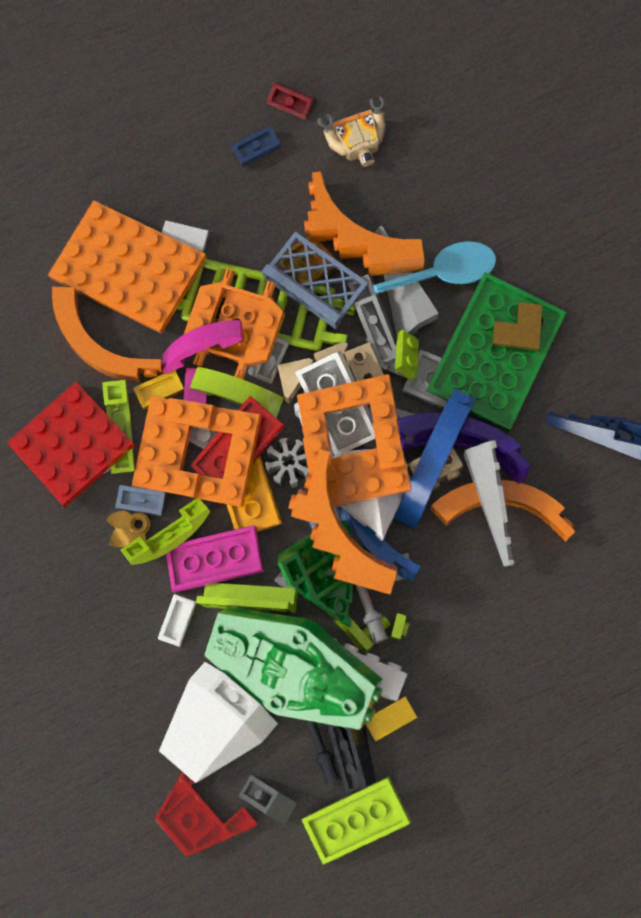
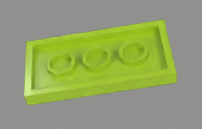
[302,777,411,865]

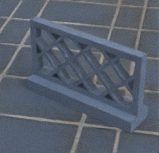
[262,232,368,329]

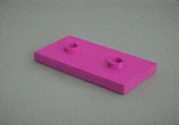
[166,525,264,593]

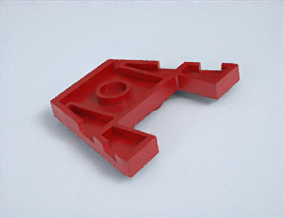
[155,772,257,857]

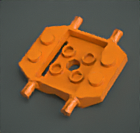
[184,269,285,380]

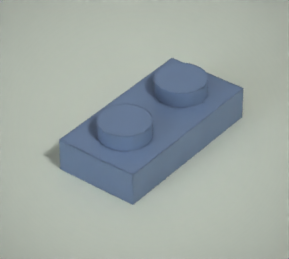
[115,485,166,517]

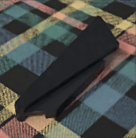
[327,724,376,796]

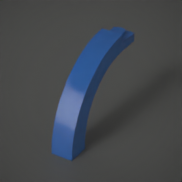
[395,389,476,529]
[346,445,420,581]

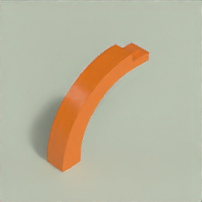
[52,287,163,383]
[430,480,575,542]

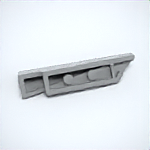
[347,274,406,378]

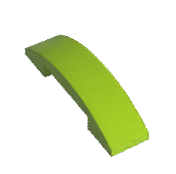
[190,367,284,418]
[102,380,135,474]
[120,499,210,565]

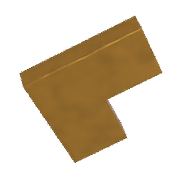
[492,302,542,351]

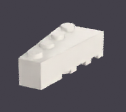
[334,638,407,701]

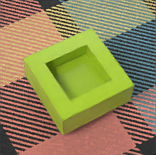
[391,613,409,641]

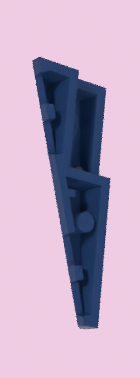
[546,412,641,460]

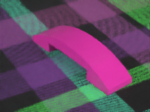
[163,320,243,374]

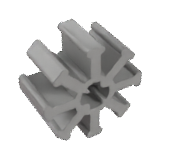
[265,438,309,488]

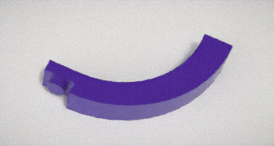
[398,413,531,484]

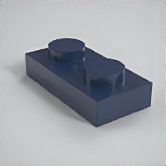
[231,126,281,167]

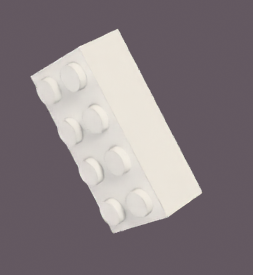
[295,351,375,456]

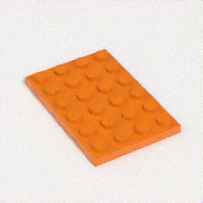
[48,200,207,334]

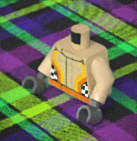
[317,96,385,167]

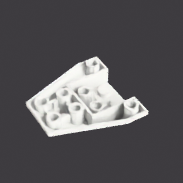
[159,662,277,783]

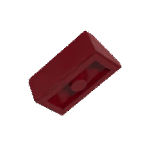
[266,82,316,120]

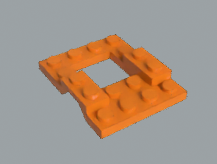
[297,374,412,507]
[132,396,262,507]

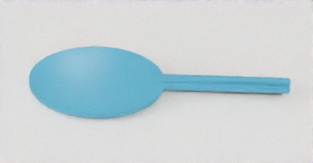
[374,242,496,294]

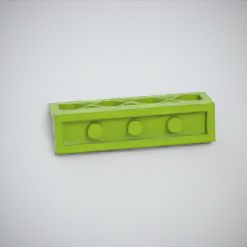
[196,583,298,614]

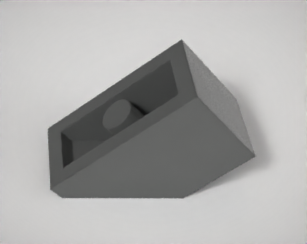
[239,775,297,825]

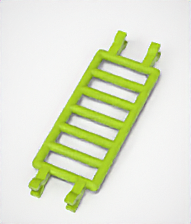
[177,259,356,351]

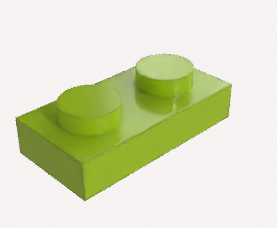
[395,329,419,380]

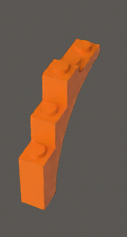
[304,172,424,276]
[289,446,398,594]

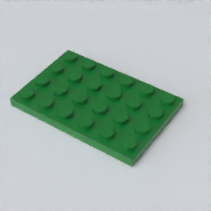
[426,272,566,432]

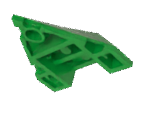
[278,520,353,627]

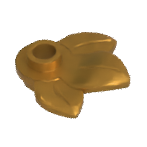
[107,510,151,548]

